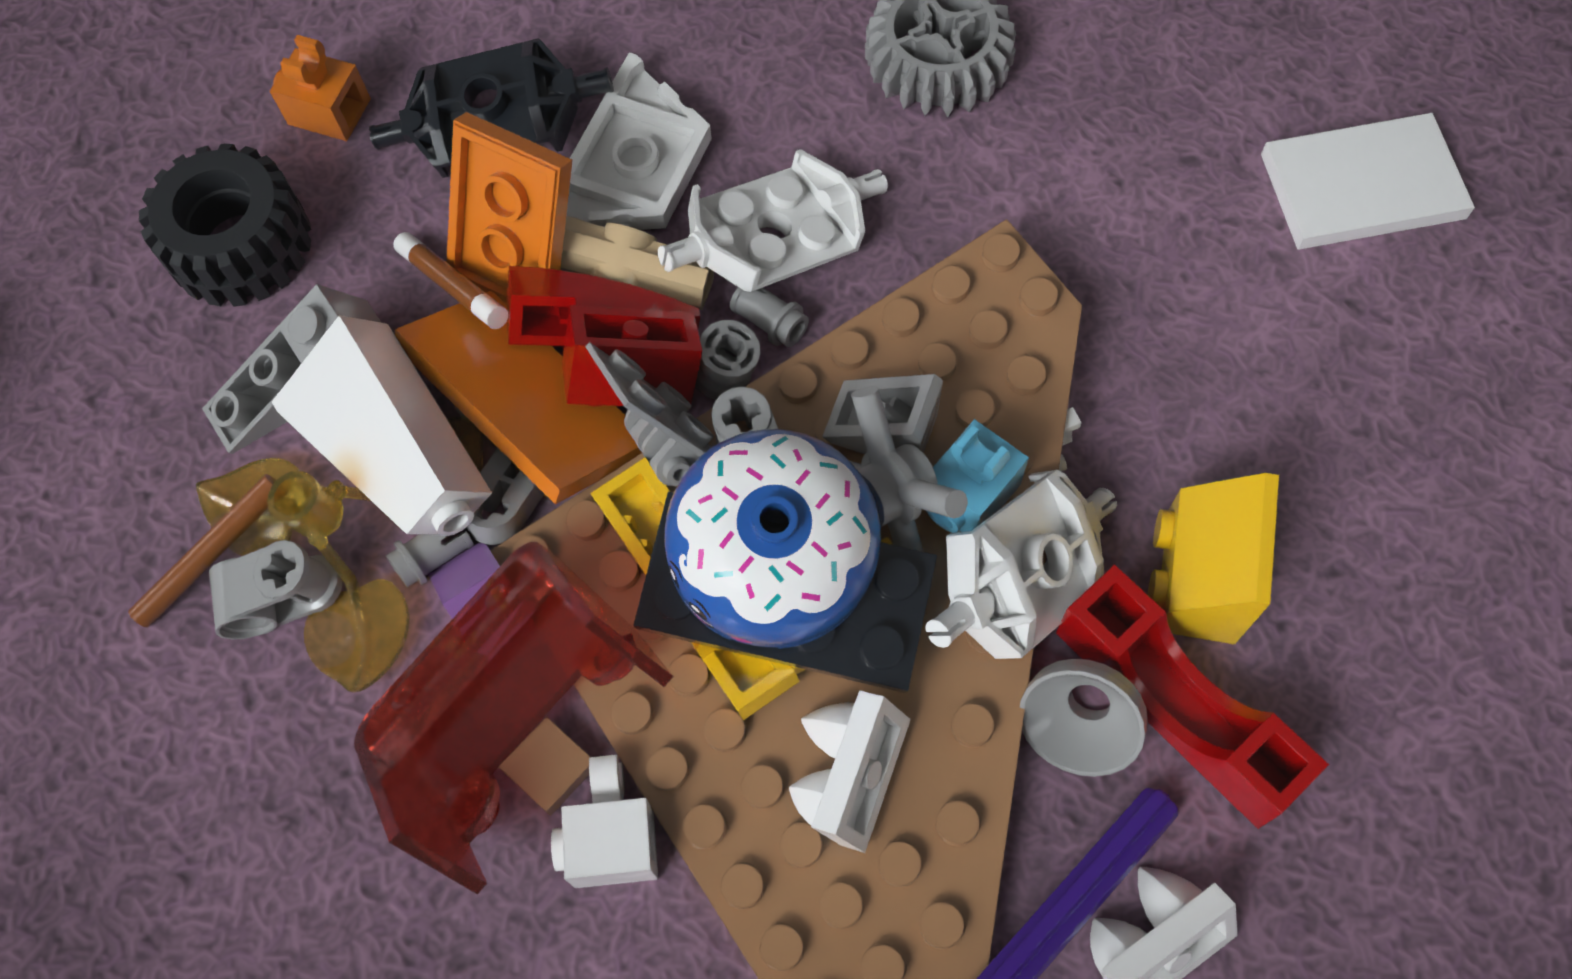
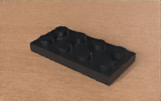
[633,492,937,693]

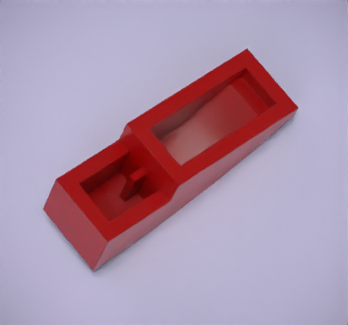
[506,266,700,346]

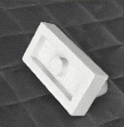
[789,690,911,853]
[1090,867,1237,979]

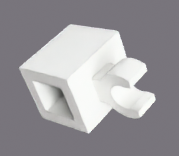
[551,755,658,888]

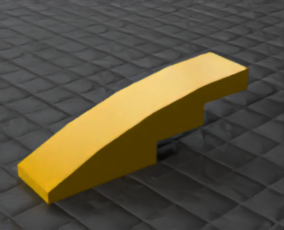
[590,458,800,720]

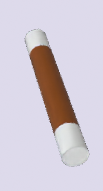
[394,232,509,329]

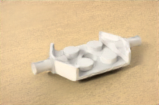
[658,149,888,292]
[926,470,1117,659]

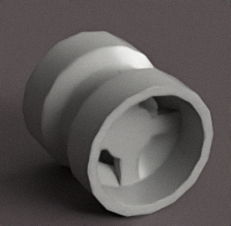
[695,320,760,400]

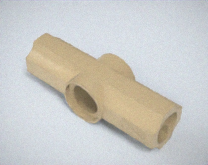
[560,216,714,310]

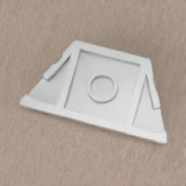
[566,52,712,230]

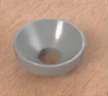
[1020,659,1148,777]

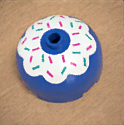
[665,429,881,649]

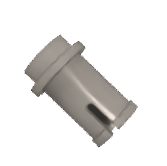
[730,287,809,347]
[386,532,474,588]

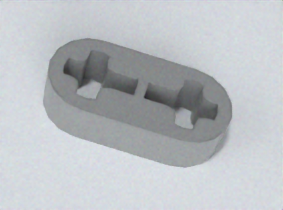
[467,448,544,545]

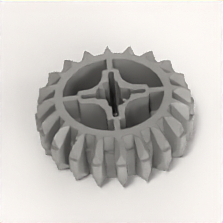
[865,0,1016,118]

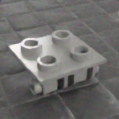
[585,342,714,486]

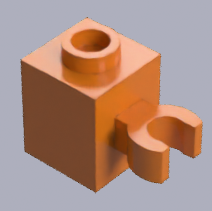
[269,35,371,141]

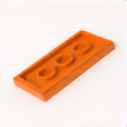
[394,291,642,505]

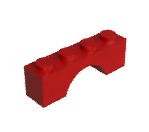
[1056,564,1329,829]

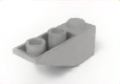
[202,284,382,454]

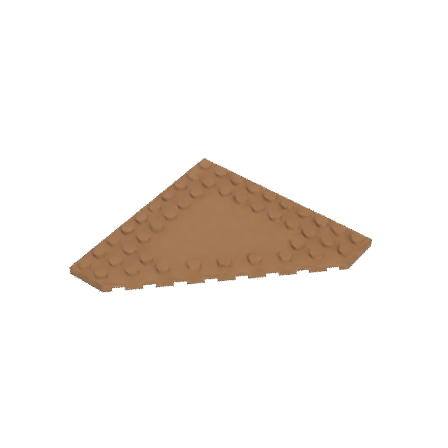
[490,219,1082,979]

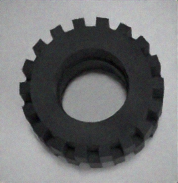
[139,144,312,307]

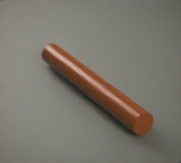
[128,474,285,628]

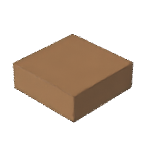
[499,716,590,816]

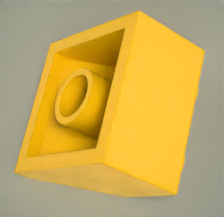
[1147,473,1279,645]

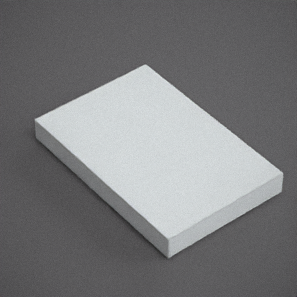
[1261,113,1475,250]

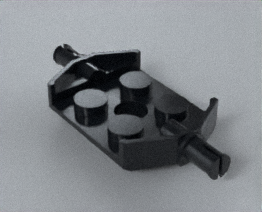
[369,38,614,178]

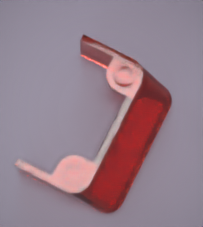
[354,542,674,895]

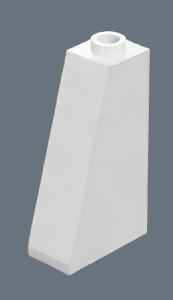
[272,315,492,536]

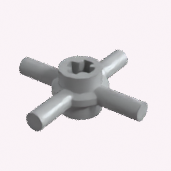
[850,386,968,552]

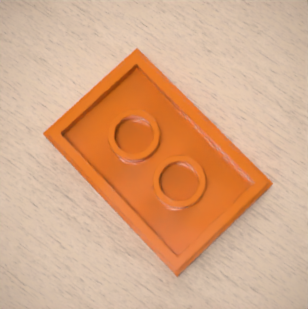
[446,112,573,304]

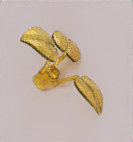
[196,416,484,693]

